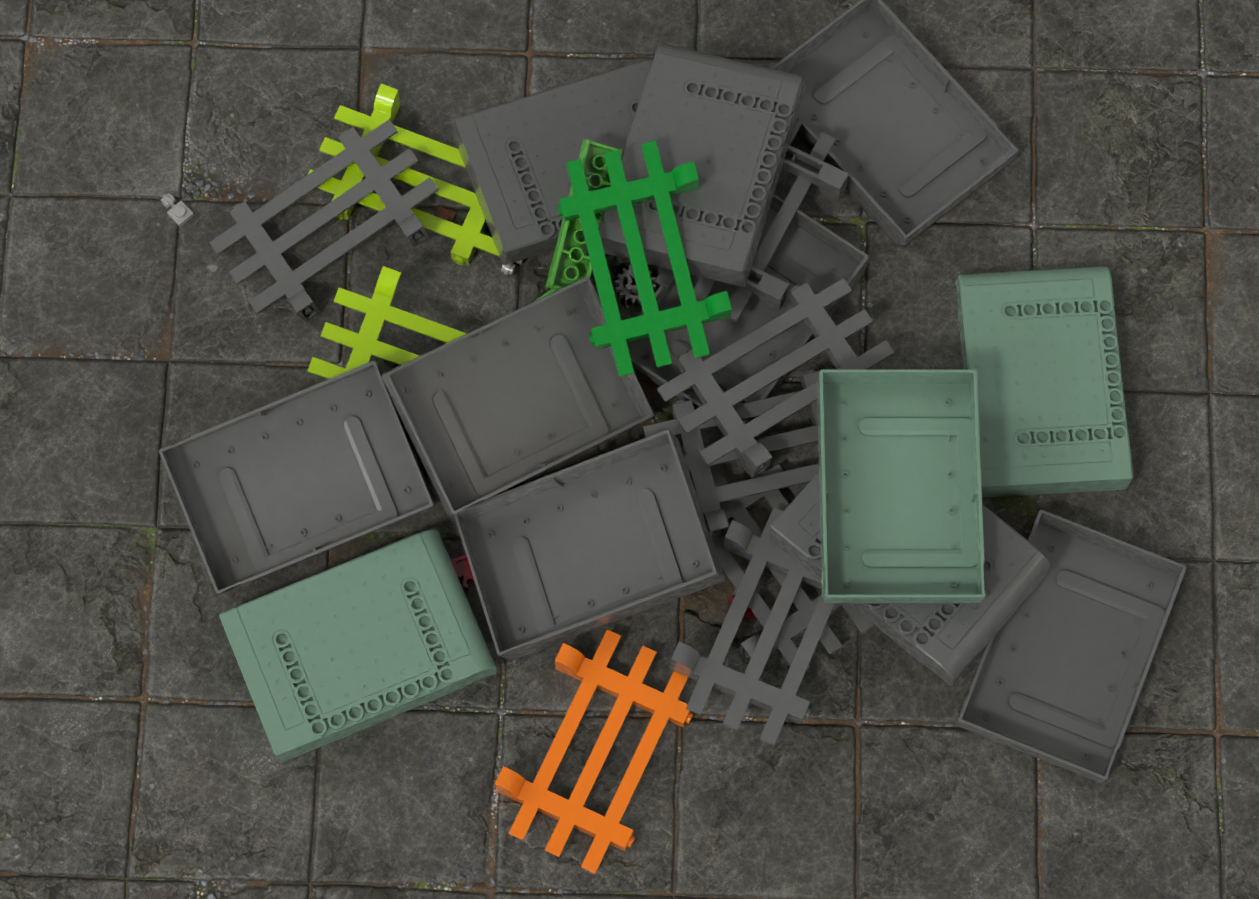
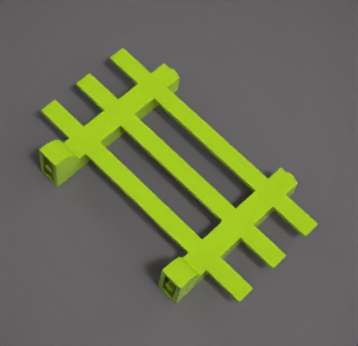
[308,84,500,265]
[307,266,511,379]

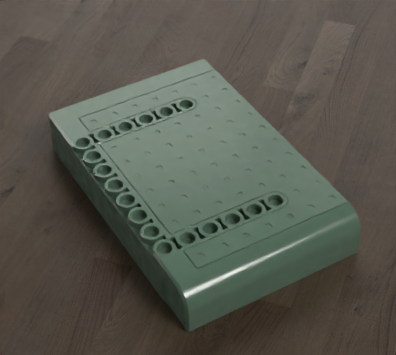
[955,266,1134,498]
[817,370,986,603]
[219,529,497,763]

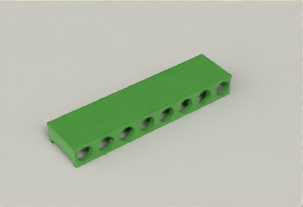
[545,139,623,290]

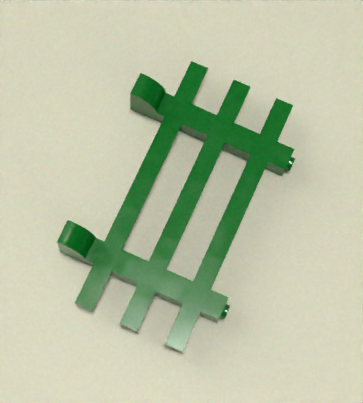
[557,140,732,377]

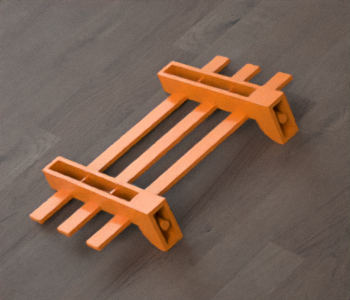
[495,630,694,874]

